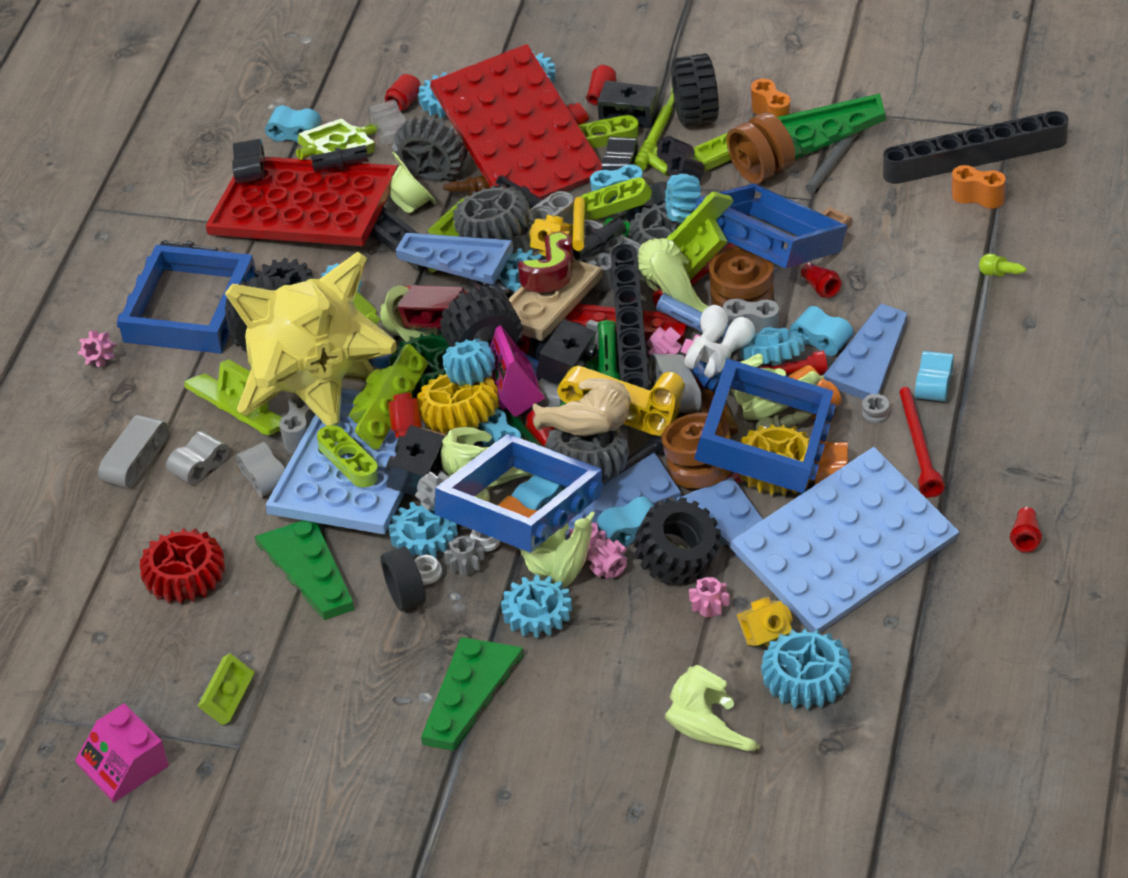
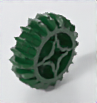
[389,332,449,398]

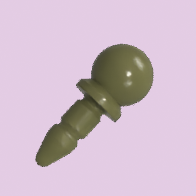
[755,411,812,431]

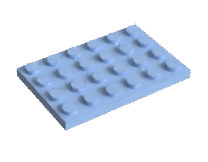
[266,388,432,534]
[730,447,959,633]

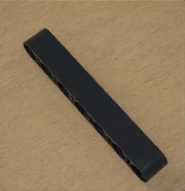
[883,111,1069,184]
[611,244,649,390]

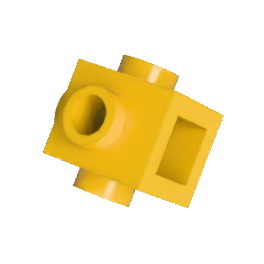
[529,214,573,256]
[737,597,793,647]

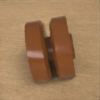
[726,112,795,184]
[709,246,774,308]
[662,412,732,488]

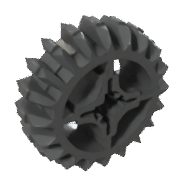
[391,115,466,183]
[453,185,530,240]
[629,202,682,245]
[545,428,629,480]

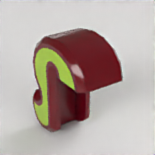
[518,232,574,293]

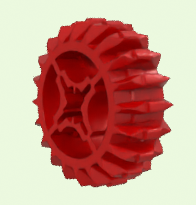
[139,528,226,604]

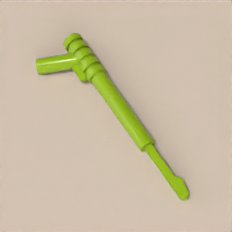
[633,89,675,176]

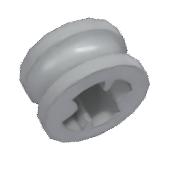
[862,394,889,424]

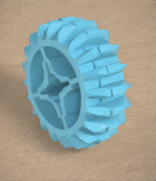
[761,627,852,710]

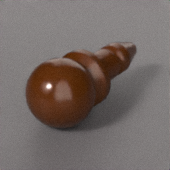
[443,176,490,196]

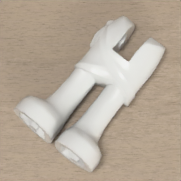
[684,305,755,378]

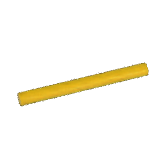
[572,197,585,251]

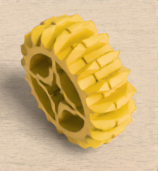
[417,374,499,434]
[740,423,816,496]

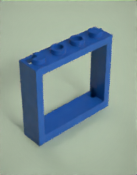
[695,184,848,268]
[117,245,256,354]
[694,358,836,493]
[435,434,603,553]

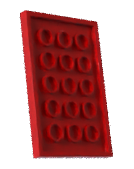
[430,44,602,200]
[205,157,398,246]

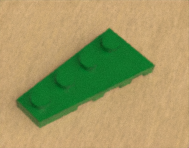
[777,93,886,159]
[421,637,524,751]

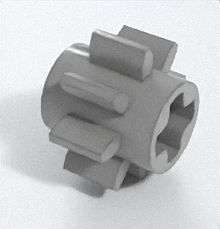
[415,472,449,511]
[444,536,485,575]

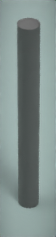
[805,131,861,193]

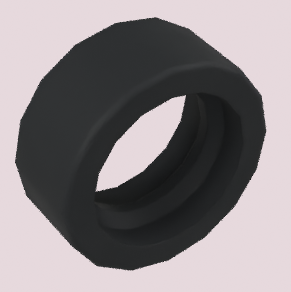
[380,546,426,611]

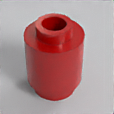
[384,74,421,112]
[388,393,422,438]

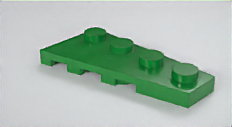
[254,520,355,620]

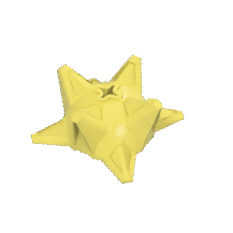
[225,252,397,426]

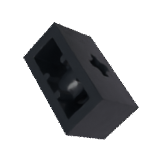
[597,81,660,129]
[536,319,598,384]
[385,425,445,496]

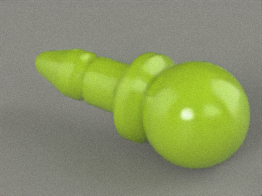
[979,254,1027,277]

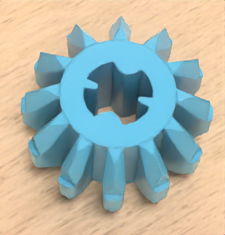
[665,174,702,223]
[442,338,496,386]

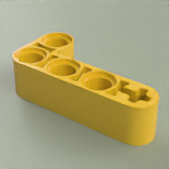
[557,366,685,436]

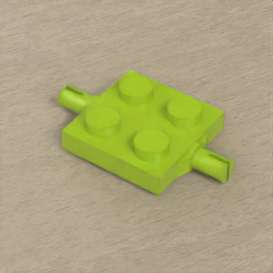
[296,119,377,160]

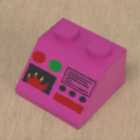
[490,325,545,417]
[75,703,169,803]

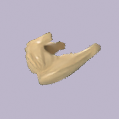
[533,378,631,437]

